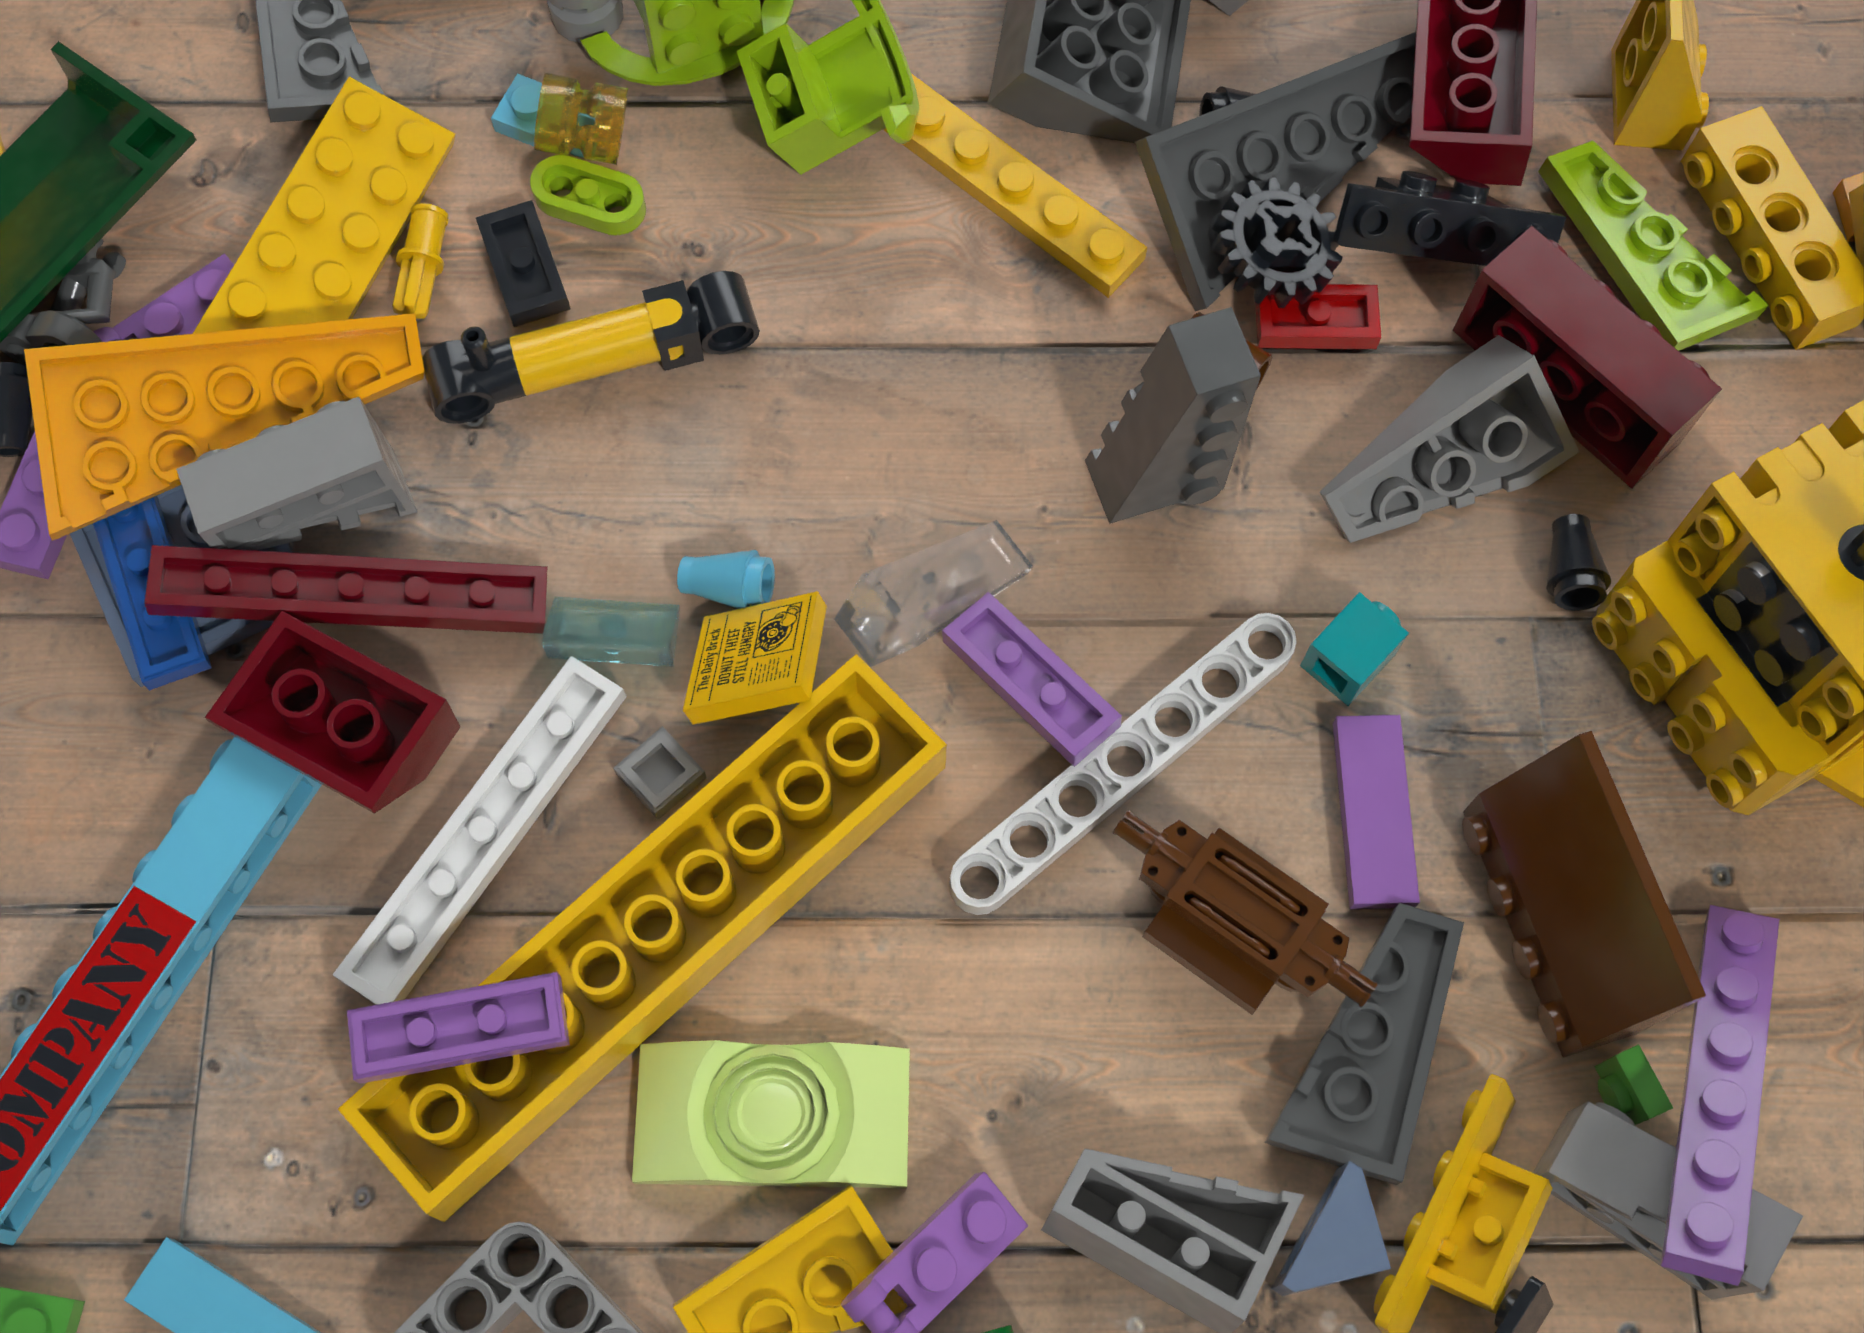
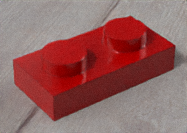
[1255,284,1382,349]

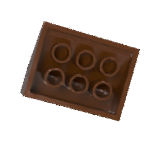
[1462,731,1706,1058]

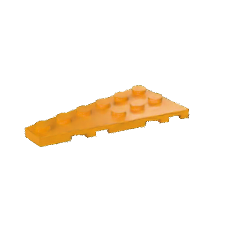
[24,313,424,541]

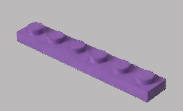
[1661,905,1779,1286]

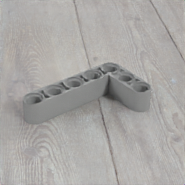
[394,1221,643,1333]

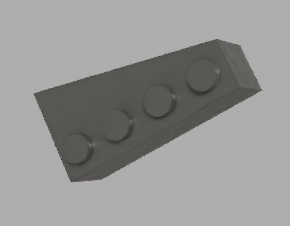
[1085,307,1261,524]

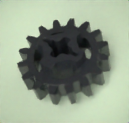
[1211,178,1343,308]

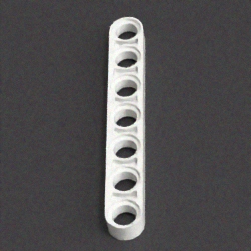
[950,613,1296,915]

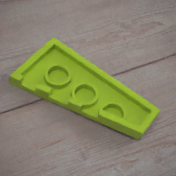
[1538,140,1769,351]

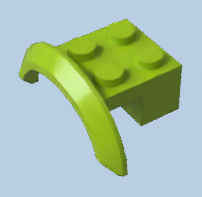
[580,0,794,86]
[737,0,919,175]

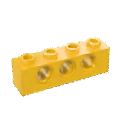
[1681,106,1864,350]

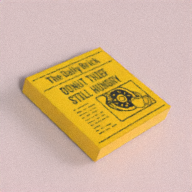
[683,591,827,725]

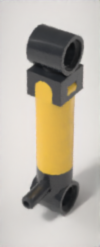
[422,271,760,424]

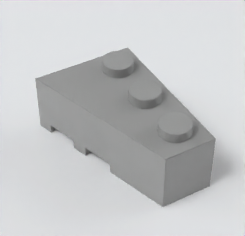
[176,396,418,551]

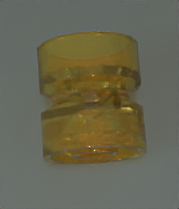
[534,73,628,165]

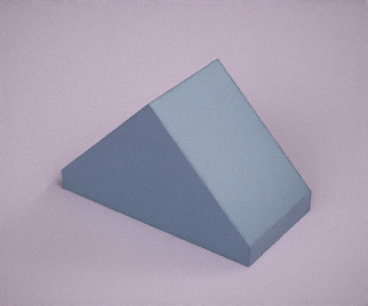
[1271,1161,1391,1296]

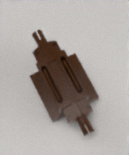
[1113,810,1378,1015]

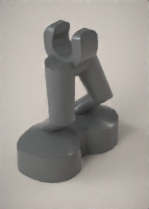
[0,239,126,365]

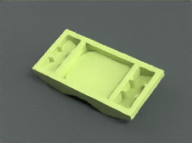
[632,1040,910,1188]

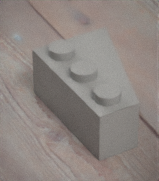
[1533,1101,1803,1299]
[1041,1149,1304,1333]

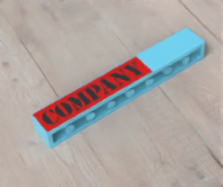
[0,736,322,1246]

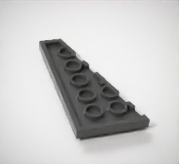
[1135,32,1416,311]

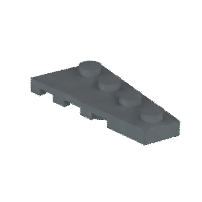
[1264,903,1464,1185]

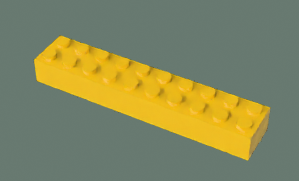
[338,654,947,1222]

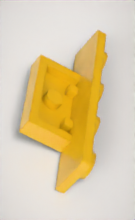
[1374,1074,1553,1333]

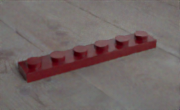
[144,545,548,634]

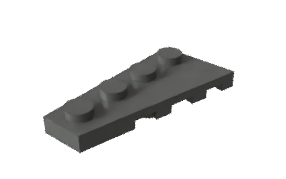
[255,0,384,123]

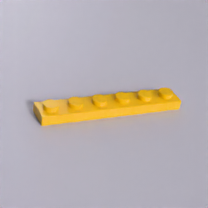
[882,73,1147,298]

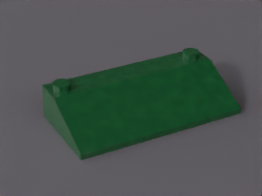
[0,41,197,343]

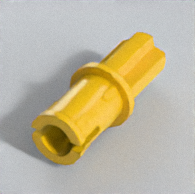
[392,203,449,319]

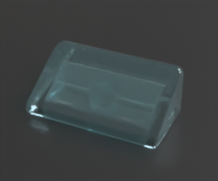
[542,597,680,667]

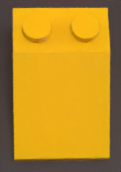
[1611,0,1709,150]

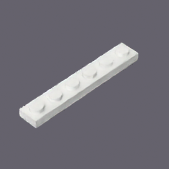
[333,656,626,1005]

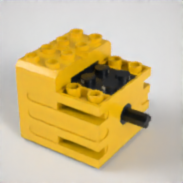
[1592,400,1864,816]

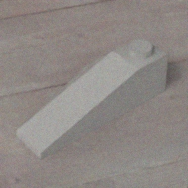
[1320,335,1579,543]

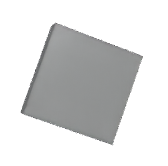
[613,726,706,820]

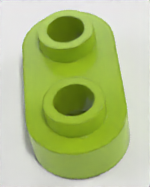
[530,155,646,235]

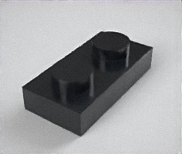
[476,200,571,327]

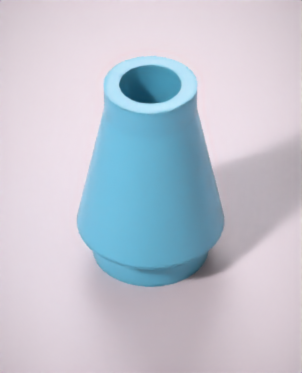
[677,550,775,609]

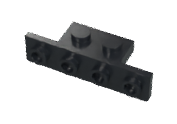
[1333,171,1566,266]

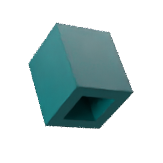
[1300,592,1409,706]

